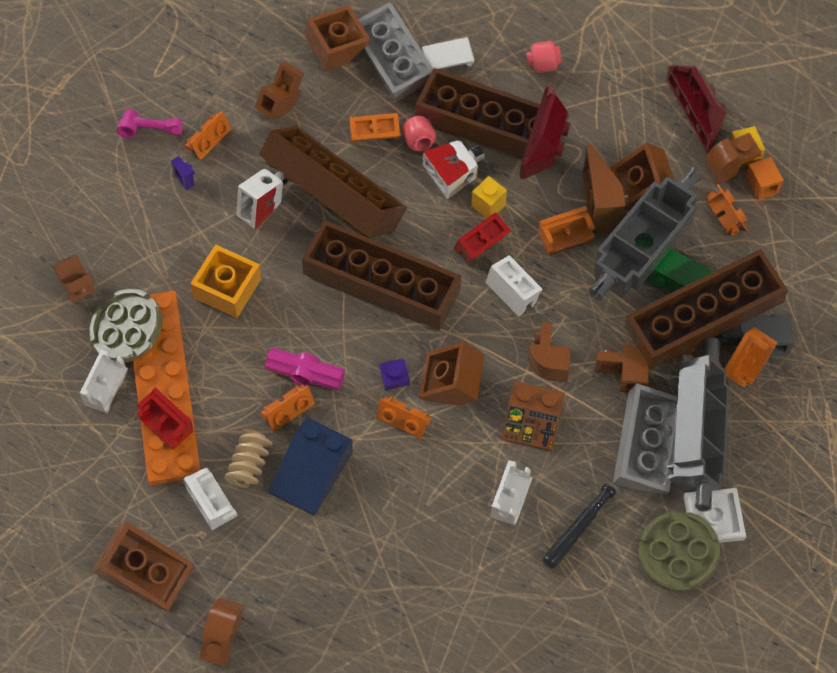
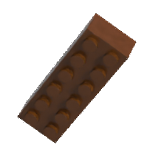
[415,68,569,158]
[259,126,407,239]
[302,220,461,331]
[625,249,788,369]

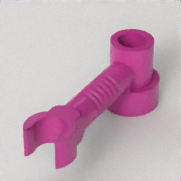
[116,109,183,139]

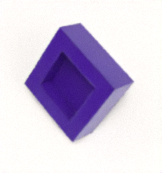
[171,156,195,190]
[379,358,410,391]

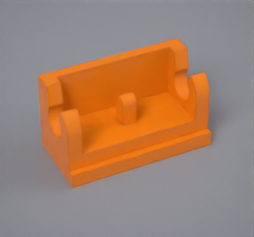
[349,113,400,144]
[538,206,595,255]
[724,327,778,387]

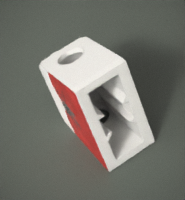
[423,140,485,199]
[236,169,288,229]

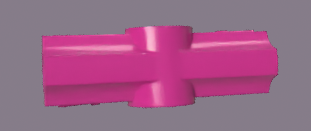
[265,348,345,391]

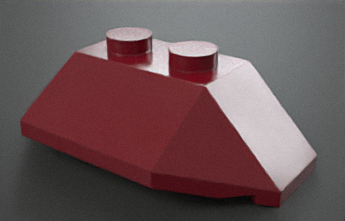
[666,65,727,154]
[519,85,571,179]

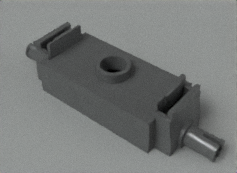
[589,167,702,300]
[666,338,729,512]

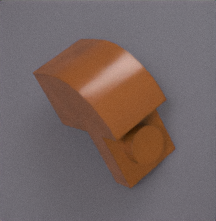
[254,61,304,120]
[706,132,761,185]
[52,255,95,303]
[528,322,571,382]
[595,344,649,392]
[199,598,245,666]

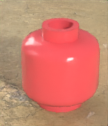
[526,41,562,74]
[401,116,436,152]

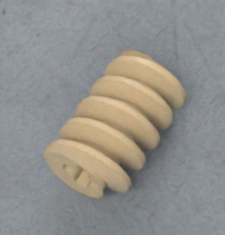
[225,429,272,488]

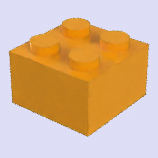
[190,244,262,318]

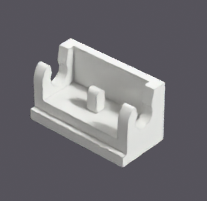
[422,37,474,69]
[485,255,543,317]
[80,349,128,413]
[491,460,532,526]
[184,468,237,530]

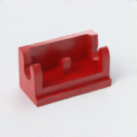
[454,212,511,263]
[136,387,194,450]

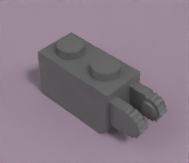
[717,314,794,355]

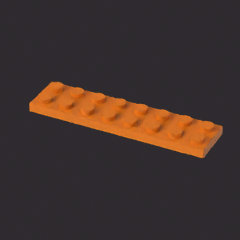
[133,291,201,486]

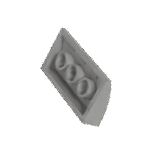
[358,2,433,102]
[613,383,678,494]

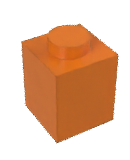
[745,157,784,200]

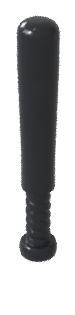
[542,484,616,569]

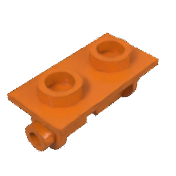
[184,111,232,161]
[707,184,748,236]
[260,385,315,432]
[376,396,432,439]

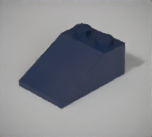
[268,417,353,516]

